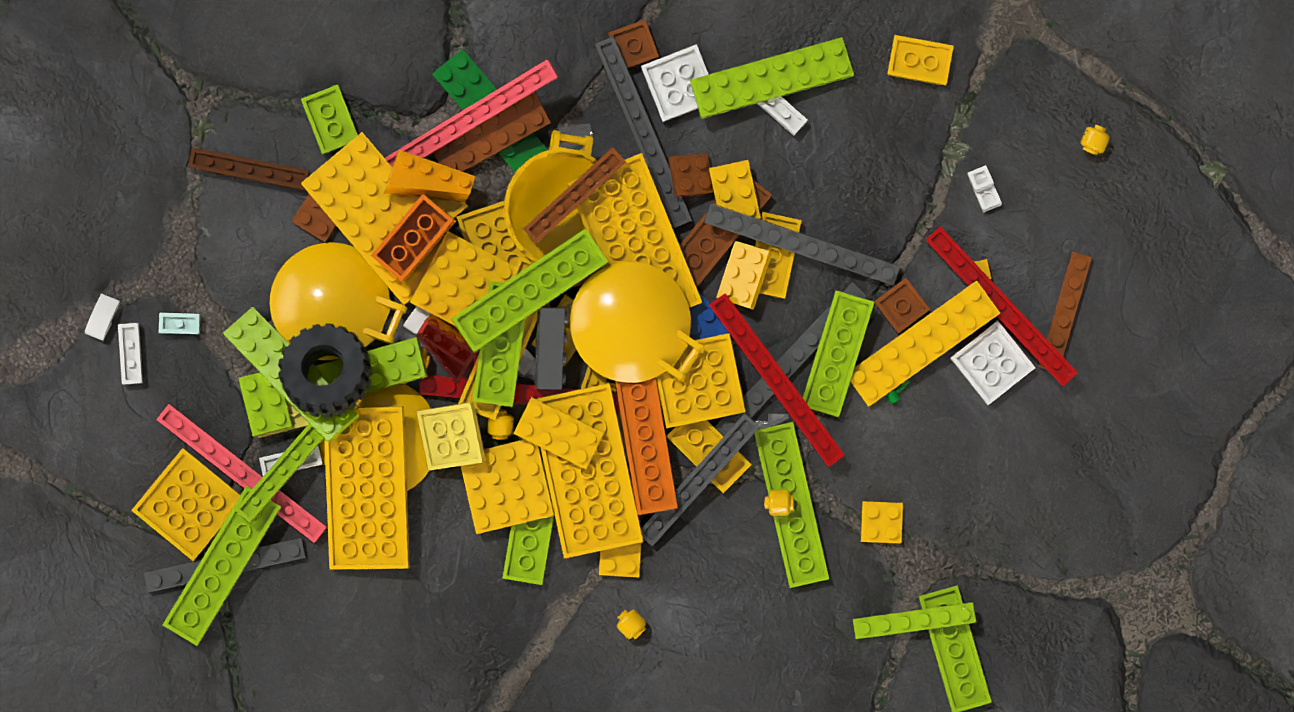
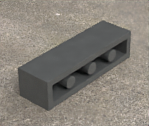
[535,307,568,390]

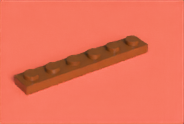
[523,147,626,244]
[1038,252,1092,369]

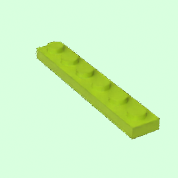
[234,424,324,523]
[853,602,976,639]

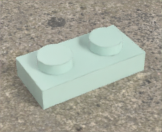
[159,313,201,334]

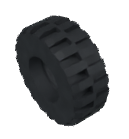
[278,323,373,418]

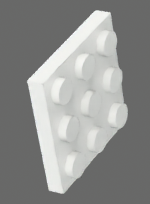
[641,44,709,122]
[950,321,1035,405]

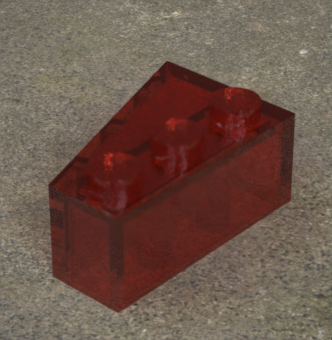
[416,314,480,385]

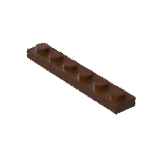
[188,148,310,191]

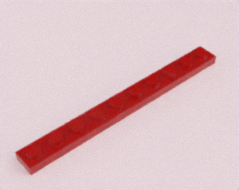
[925,226,1078,387]
[709,293,845,467]
[419,375,620,414]

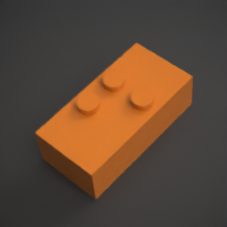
[371,194,456,282]

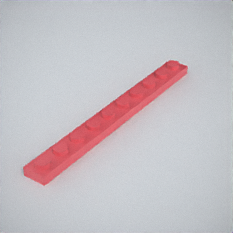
[385,59,559,167]
[156,404,327,543]

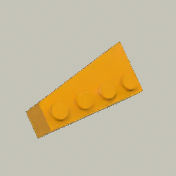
[384,150,475,202]

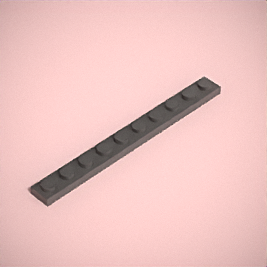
[595,37,692,228]
[704,203,900,285]
[714,282,867,436]

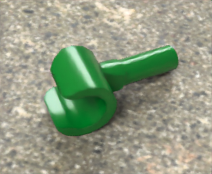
[887,380,910,404]

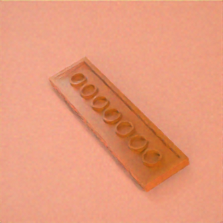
[615,377,678,515]

